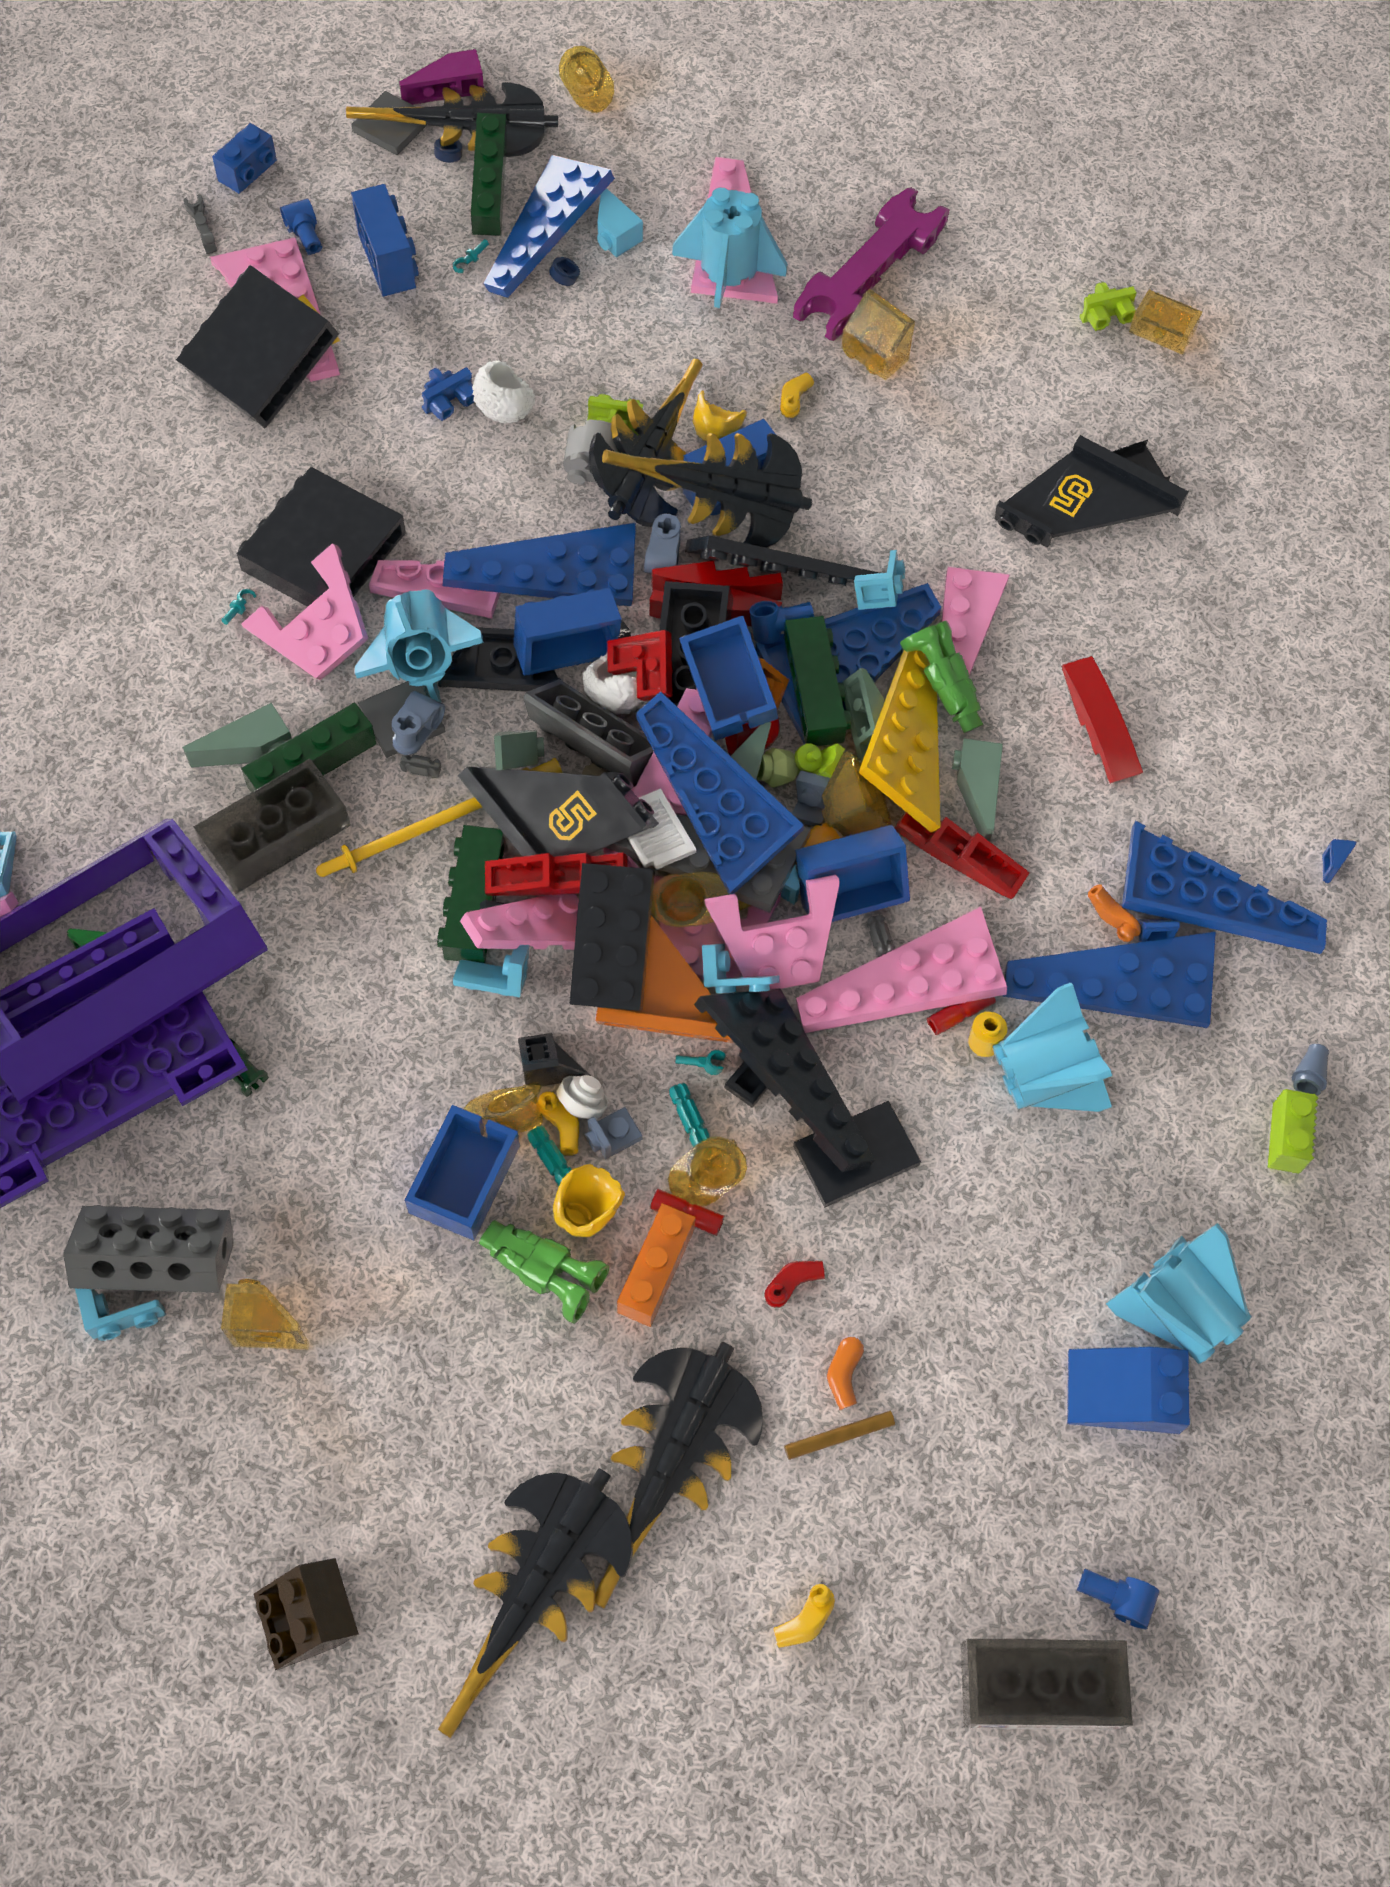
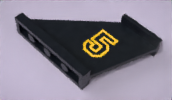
[994,435,1189,548]
[458,766,659,857]

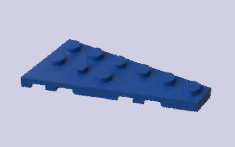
[484,155,615,298]
[442,522,636,606]
[636,692,804,894]
[1122,820,1327,954]
[1003,931,1216,1028]

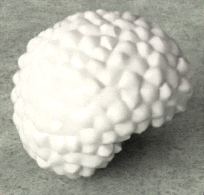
[473,360,535,424]
[583,654,646,715]

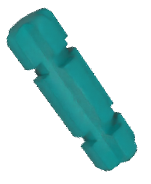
[669,1083,711,1150]
[527,1125,572,1186]

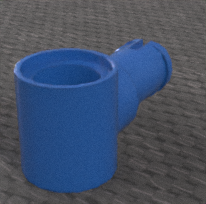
[280,198,322,255]
[749,601,814,644]
[1077,1569,1160,1630]

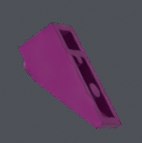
[399,49,484,105]

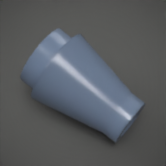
[1292,1044,1329,1096]

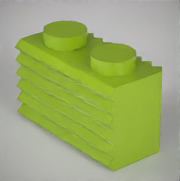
[1268,1089,1319,1174]

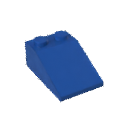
[1067,1347,1190,1434]

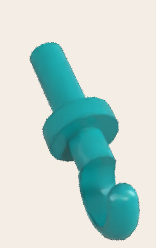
[452,239,489,273]
[221,589,256,625]

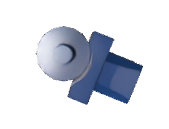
[422,367,474,421]

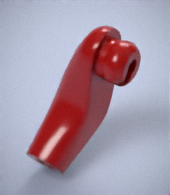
[764,1261,825,1308]

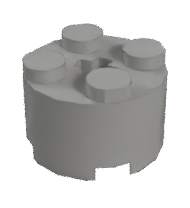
[563,420,620,485]

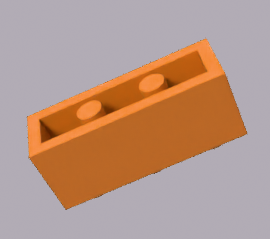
[617,1203,695,1327]

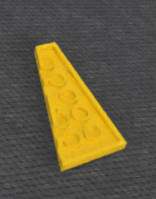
[858,650,941,833]

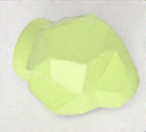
[757,748,801,787]

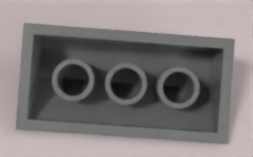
[523,679,654,787]

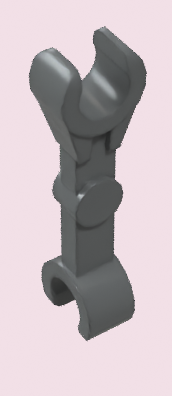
[184,194,217,254]

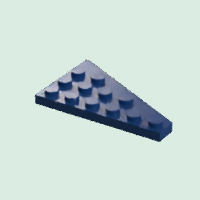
[755,583,941,744]

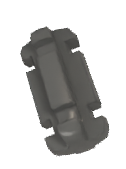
[400,754,441,778]
[867,915,895,957]

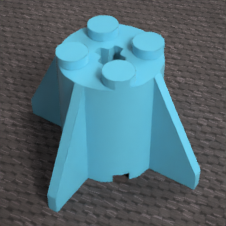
[672,187,788,308]
[355,589,483,703]
[992,983,1112,1112]
[1106,1223,1252,1364]

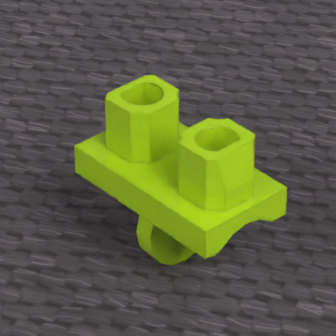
[1079,282,1137,331]
[587,394,644,435]
[794,743,853,785]

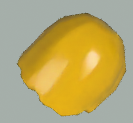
[692,390,747,441]
[553,1164,625,1237]

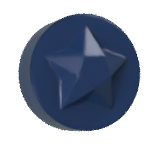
[434,138,463,163]
[549,257,580,286]

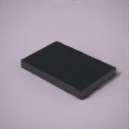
[793,1101,921,1208]

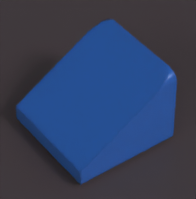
[1322,839,1357,883]
[1138,919,1180,942]

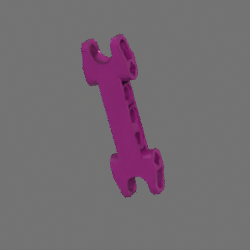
[793,187,950,341]

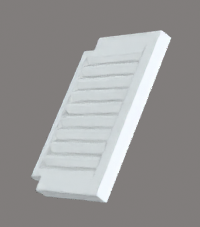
[628,788,696,870]

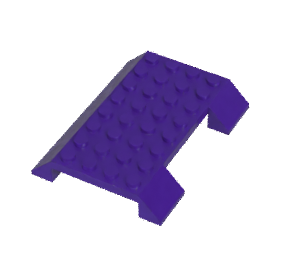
[0,908,248,1208]

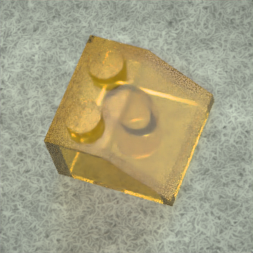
[841,289,915,381]
[822,751,893,837]
[221,1279,309,1350]

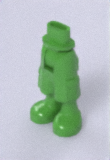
[900,621,983,733]
[479,1220,610,1324]

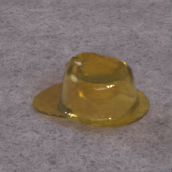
[559,46,614,113]
[651,872,729,927]
[464,1083,543,1133]
[668,1136,747,1206]

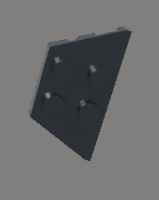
[438,627,561,692]

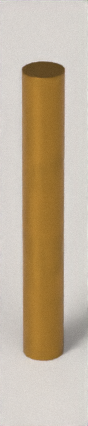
[784,1410,895,1460]

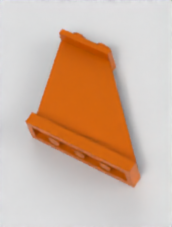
[596,915,734,1043]

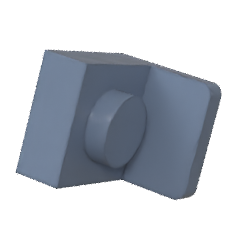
[792,771,833,826]
[585,1107,643,1160]

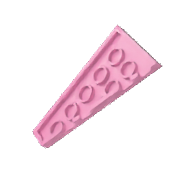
[691,157,778,304]
[210,237,340,382]
[796,907,1007,1033]

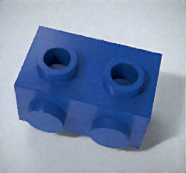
[212,123,277,194]

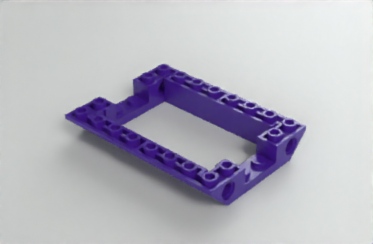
[0,819,268,1105]

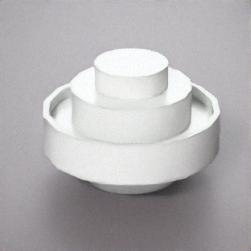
[556,1075,609,1119]

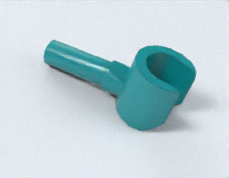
[675,1050,726,1075]

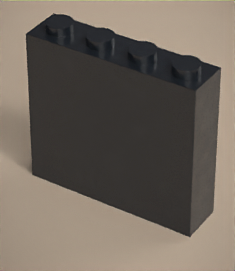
[176,265,339,429]
[236,467,406,607]

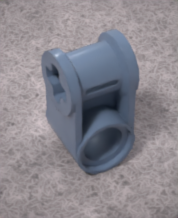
[644,514,681,574]
[392,691,446,755]

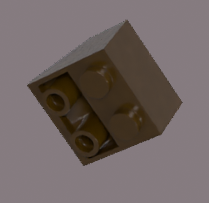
[253,1558,359,1671]

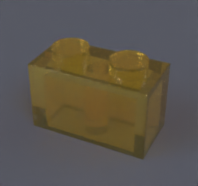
[1129,289,1202,355]

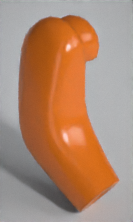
[1088,884,1141,942]
[827,1337,864,1410]

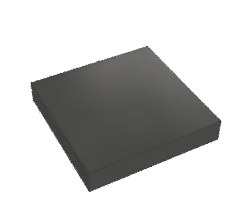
[351,91,427,155]
[358,681,445,758]

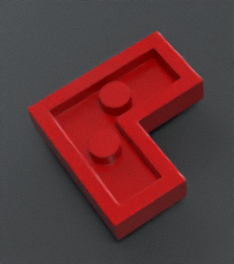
[607,630,672,702]

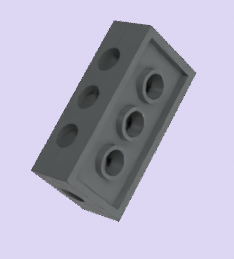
[63,1205,233,1293]

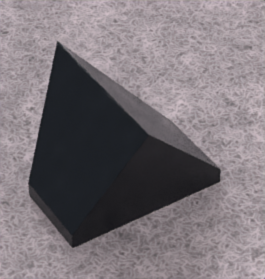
[518,1033,591,1089]

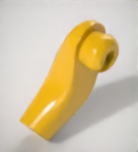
[780,372,814,418]
[537,1091,579,1156]
[773,1584,835,1648]

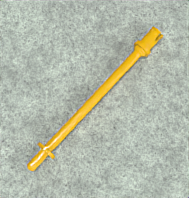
[316,758,563,877]

